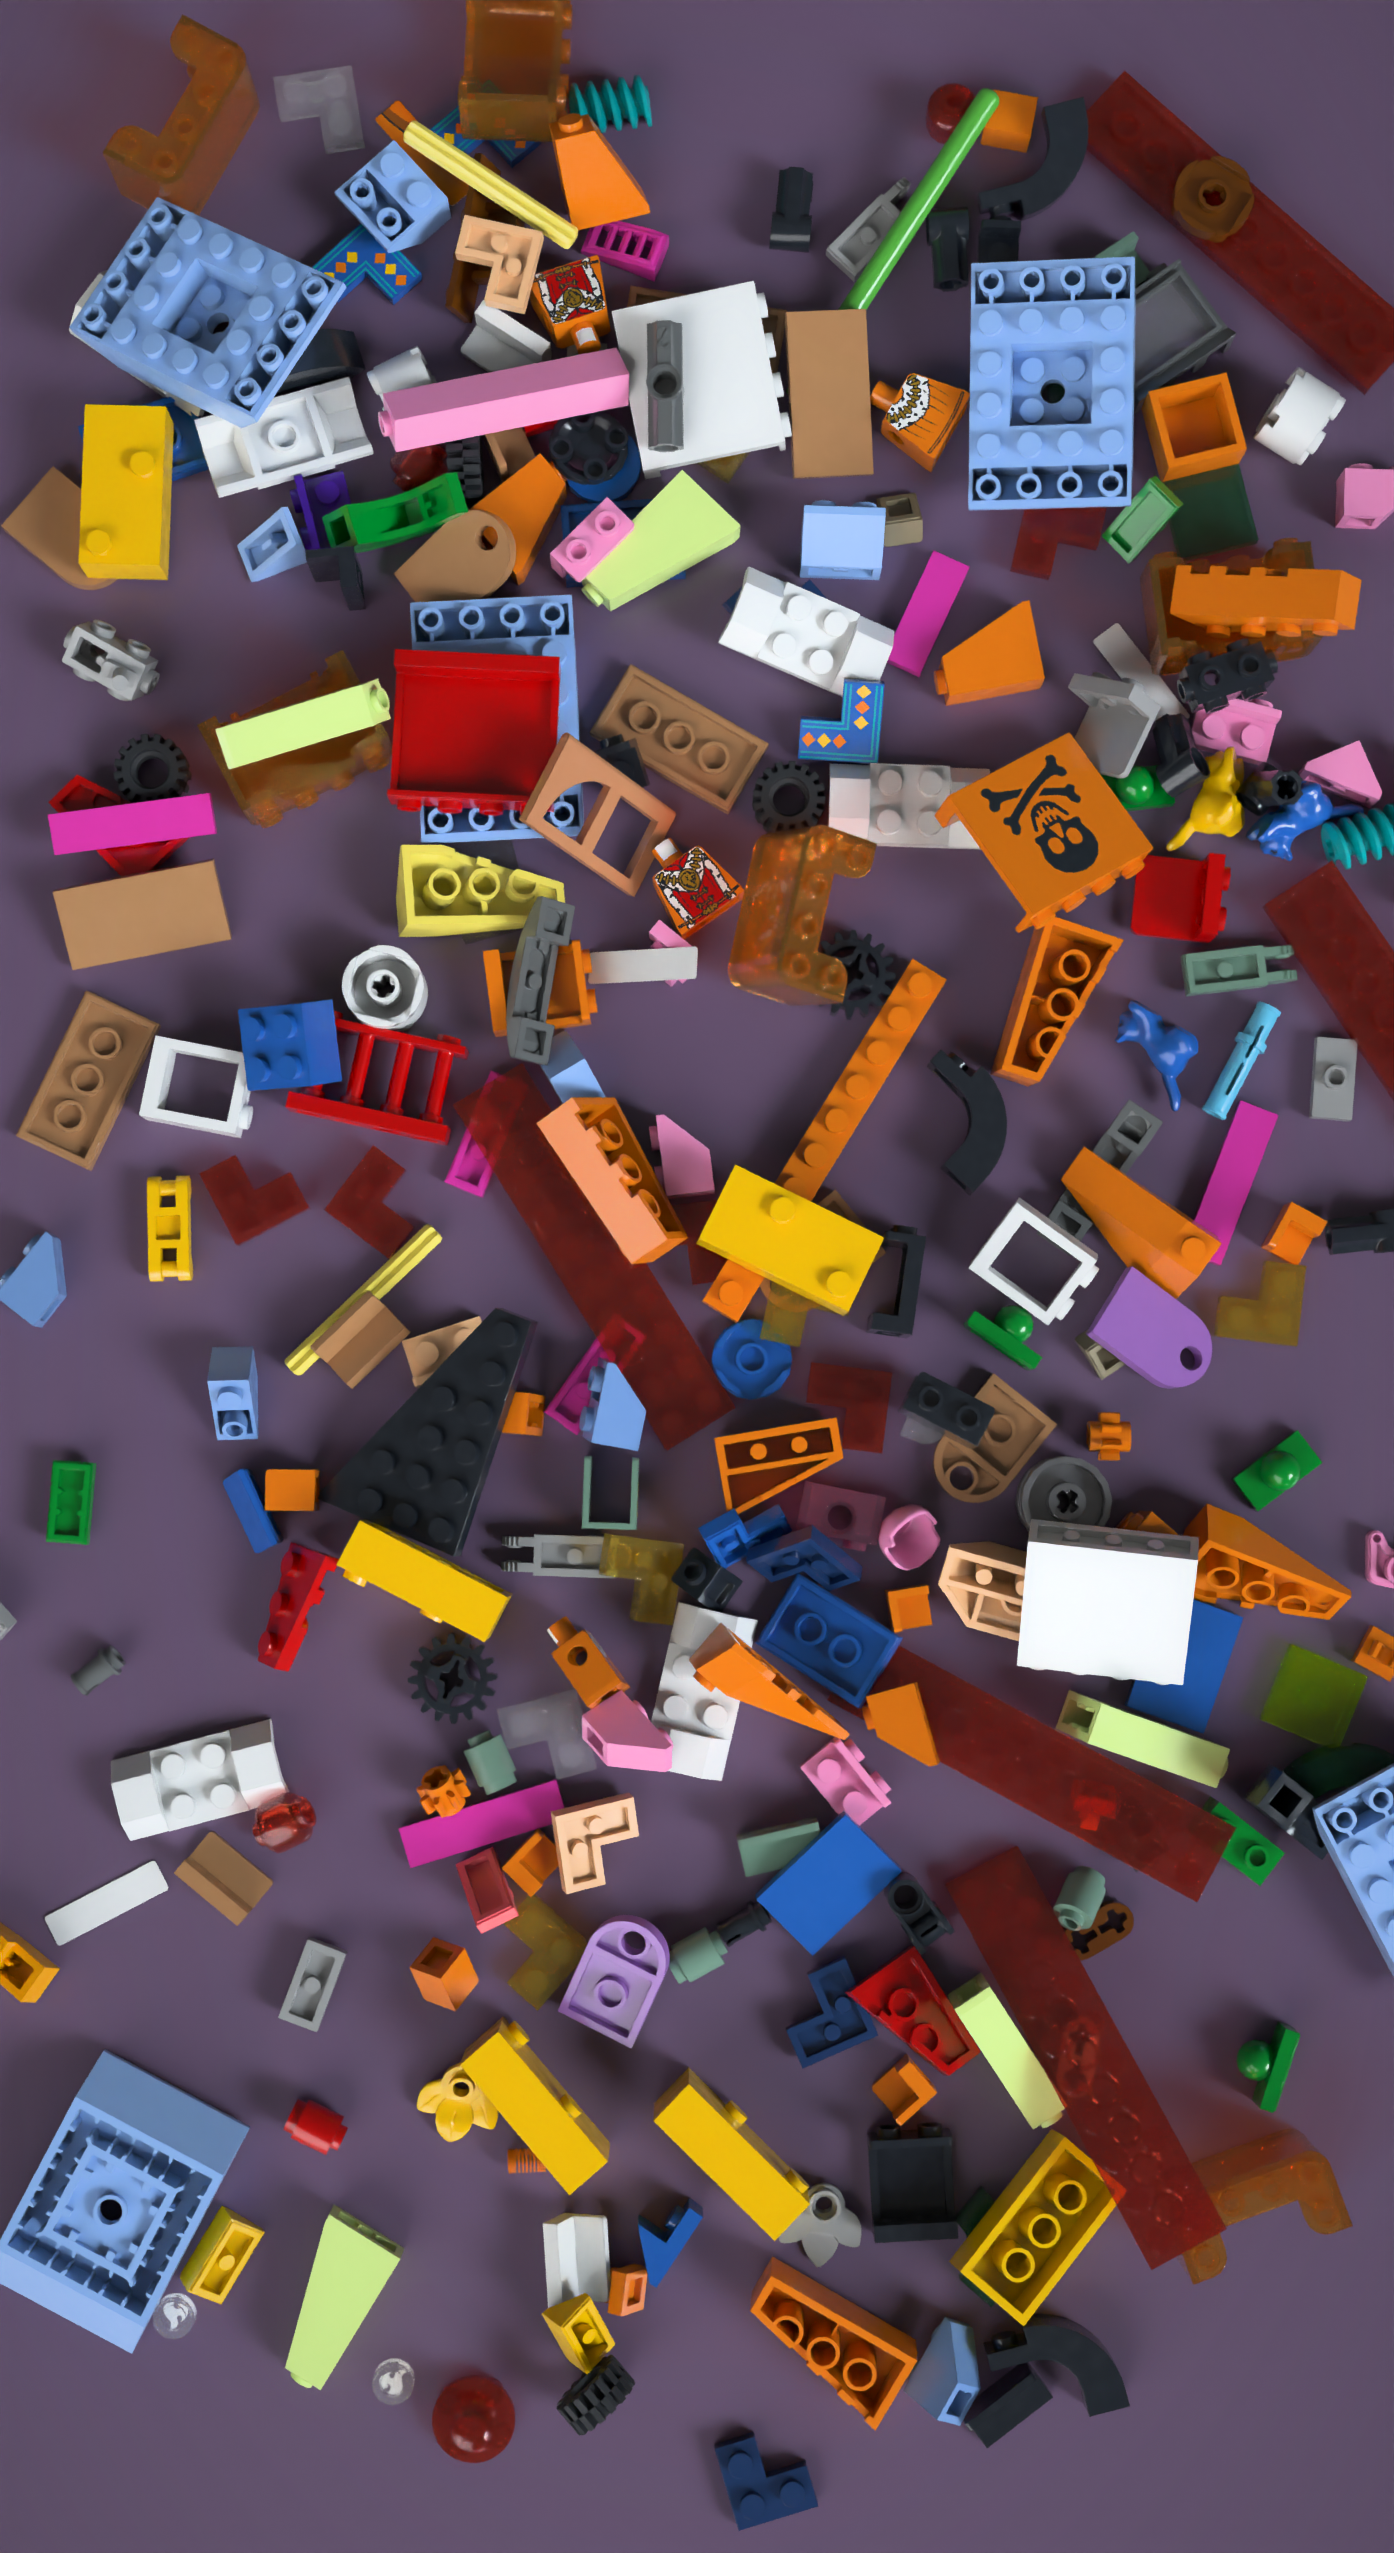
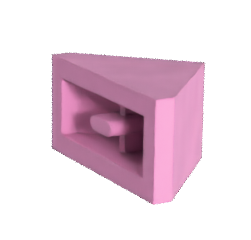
[1298,740,1382,808]

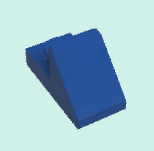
[638,2198,703,2288]

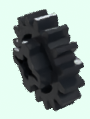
[807,930,895,1020]
[408,1633,498,1724]

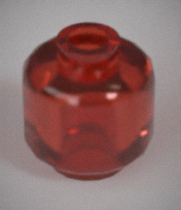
[925,83,975,144]
[390,444,448,492]
[252,1792,316,1854]

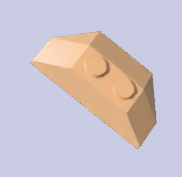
[938,1541,1027,1641]

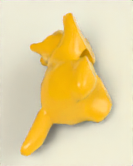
[1166,746,1245,851]

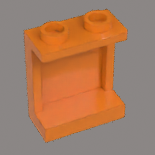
[483,939,598,1037]

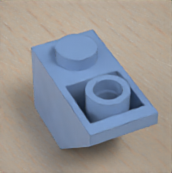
[0,1231,67,1328]
[207,1346,259,1440]
[579,1357,646,1451]
[903,2317,981,2426]

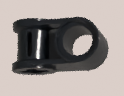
[884,1872,955,1955]

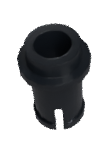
[716,1901,772,1947]

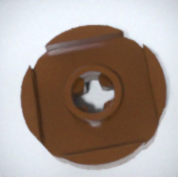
[1171,156,1254,243]

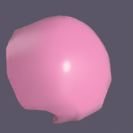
[878,1504,941,1571]

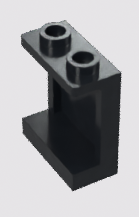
[866,1225,926,1339]
[898,1372,995,1449]
[867,2122,958,2243]

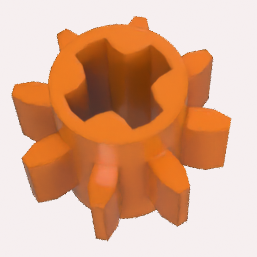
[1086,1412,1131,1461]
[416,1765,471,1818]

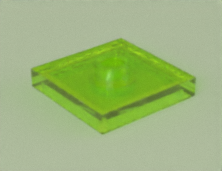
[1259,1644,1368,1752]

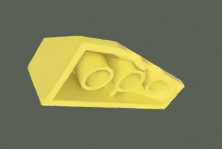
[396,845,565,937]

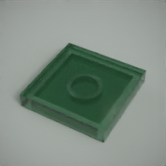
[1163,464,1259,563]

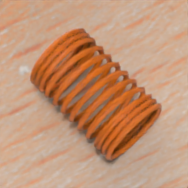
[508,2148,546,2174]

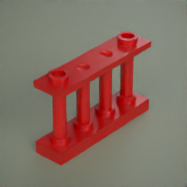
[285,1011,469,1146]

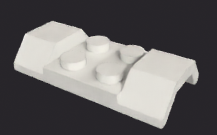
[194,377,373,498]
[718,567,895,697]
[827,763,990,850]
[651,1602,758,1781]
[111,1719,291,1841]

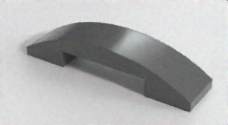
[506,896,575,1065]
[1036,1099,1163,1256]

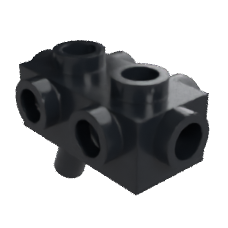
[1177,638,1278,714]

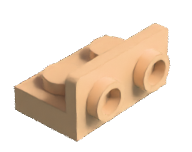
[402,1316,482,1388]

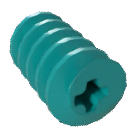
[568,75,652,133]
[1321,803,1394,870]

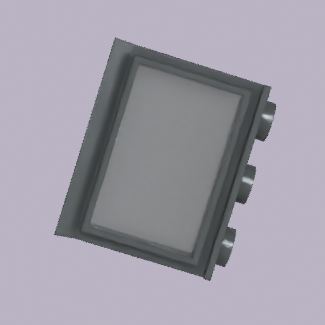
[1134,258,1237,416]

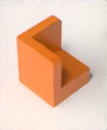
[981,89,1038,153]
[1261,1202,1328,1266]
[265,1469,320,1511]
[884,1584,932,1633]
[502,1828,559,1897]
[409,1937,479,2011]
[871,2053,937,2126]

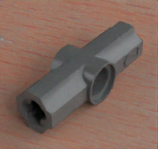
[646,320,684,452]

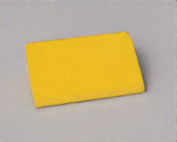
[180,2206,265,2304]
[542,2293,615,2374]

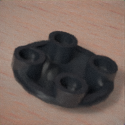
[549,411,628,485]

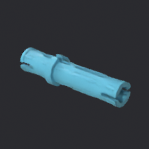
[1202,1001,1281,1120]

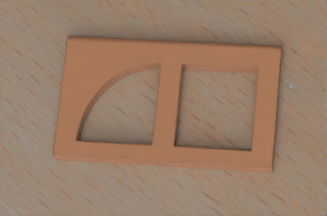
[519,733,676,897]

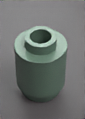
[463,1730,517,1795]
[1053,1866,1106,1931]
[669,1927,728,1984]

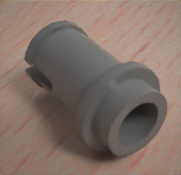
[70,1645,126,1696]

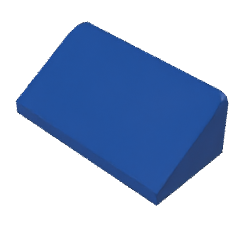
[223,1468,283,1553]

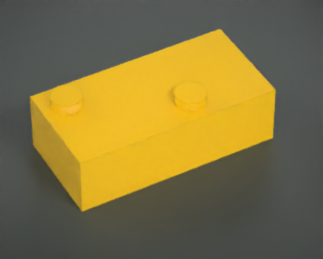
[78,404,174,580]
[697,1164,884,1316]
[336,1519,512,1642]
[460,2017,610,2195]
[653,2067,810,2241]
[949,2129,1128,2326]

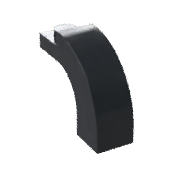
[977,97,1088,221]
[276,329,365,394]
[927,1050,1007,1196]
[1244,1764,1328,1860]
[983,2314,1130,2417]

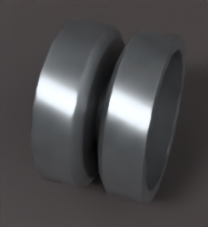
[1015,1456,1112,1532]

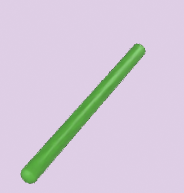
[786,88,1000,395]

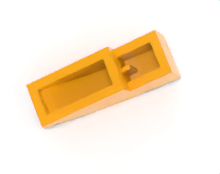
[0,1922,60,2003]

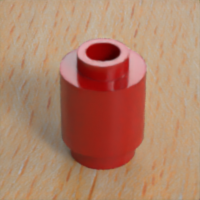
[283,2099,348,2155]

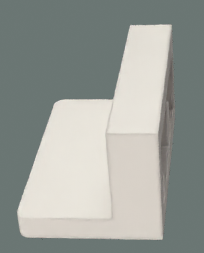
[461,300,552,372]
[543,2213,611,2308]

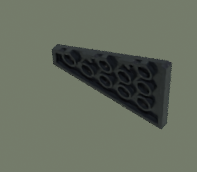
[318,1308,538,1557]

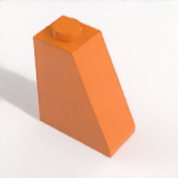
[549,113,650,230]
[469,453,568,586]
[934,600,1045,706]

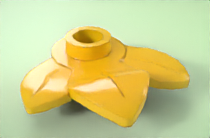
[417,2063,498,2142]

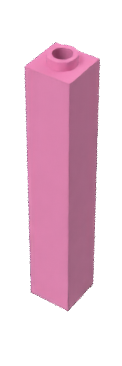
[378,347,629,452]

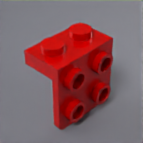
[1130,853,1231,943]

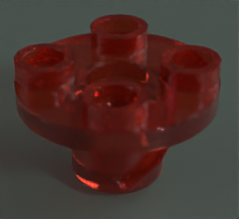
[432,2375,516,2463]

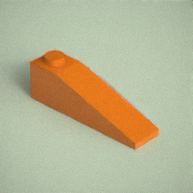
[1061,1146,1222,1299]
[1183,1504,1352,1620]
[689,1623,850,1740]

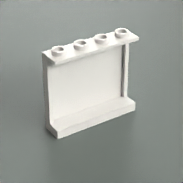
[612,281,792,480]
[1017,1519,1199,1685]

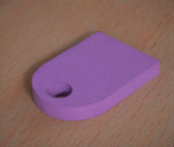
[1086,1266,1212,1389]
[558,1915,670,2048]

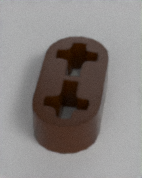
[1059,1900,1134,1961]

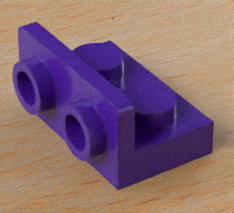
[290,470,352,551]

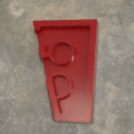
[48,774,190,876]
[257,1542,339,1672]
[845,1946,981,2076]

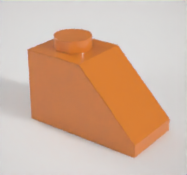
[862,1682,940,1767]

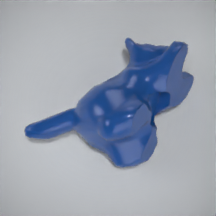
[1246,781,1364,861]
[1115,1000,1198,1112]

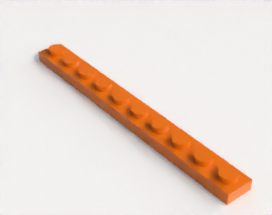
[702,959,947,1323]

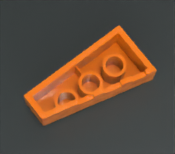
[991,917,1124,1087]
[750,2256,917,2431]

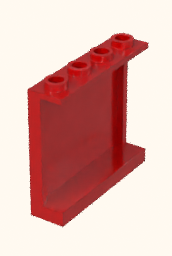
[387,649,561,816]

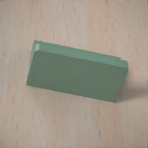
[736,1816,820,1877]

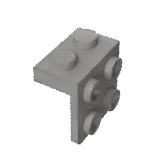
[1068,672,1160,778]

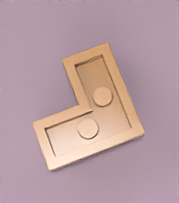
[455,215,544,314]
[551,1792,639,1894]

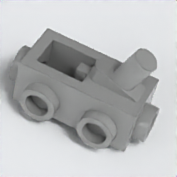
[62,619,160,701]

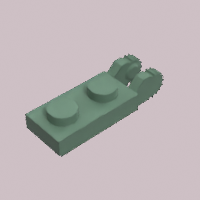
[1180,945,1298,997]

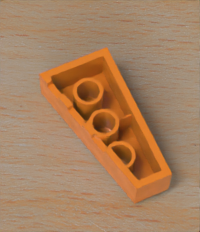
[1170,565,1362,638]
[536,1097,688,1264]

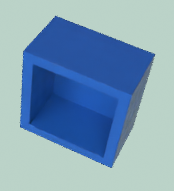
[238,999,342,1091]

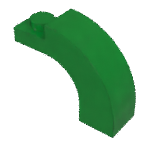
[322,472,468,553]

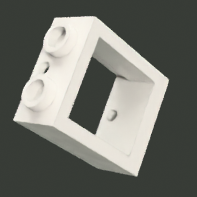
[139,1036,253,1138]
[969,1197,1099,1325]

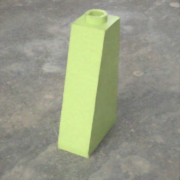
[581,470,740,611]
[215,679,391,769]
[1056,1690,1230,1788]
[947,1973,1068,2130]
[285,2204,404,2390]

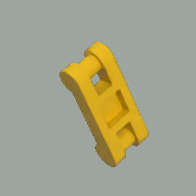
[147,1175,193,1282]

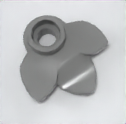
[779,2182,862,2267]

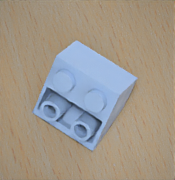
[334,140,451,253]
[800,500,886,580]

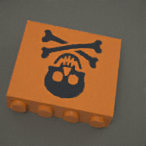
[934,732,1153,933]

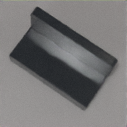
[305,546,366,611]
[964,2362,1053,2448]

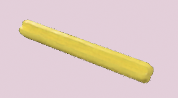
[403,120,578,249]
[284,1224,442,1376]

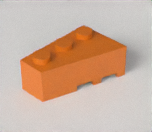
[714,1417,843,1514]

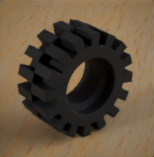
[446,435,484,500]
[114,733,192,803]
[752,761,826,839]
[556,2354,635,2436]

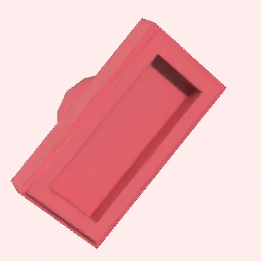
[456,1847,519,1934]

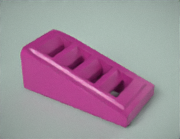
[581,221,669,282]

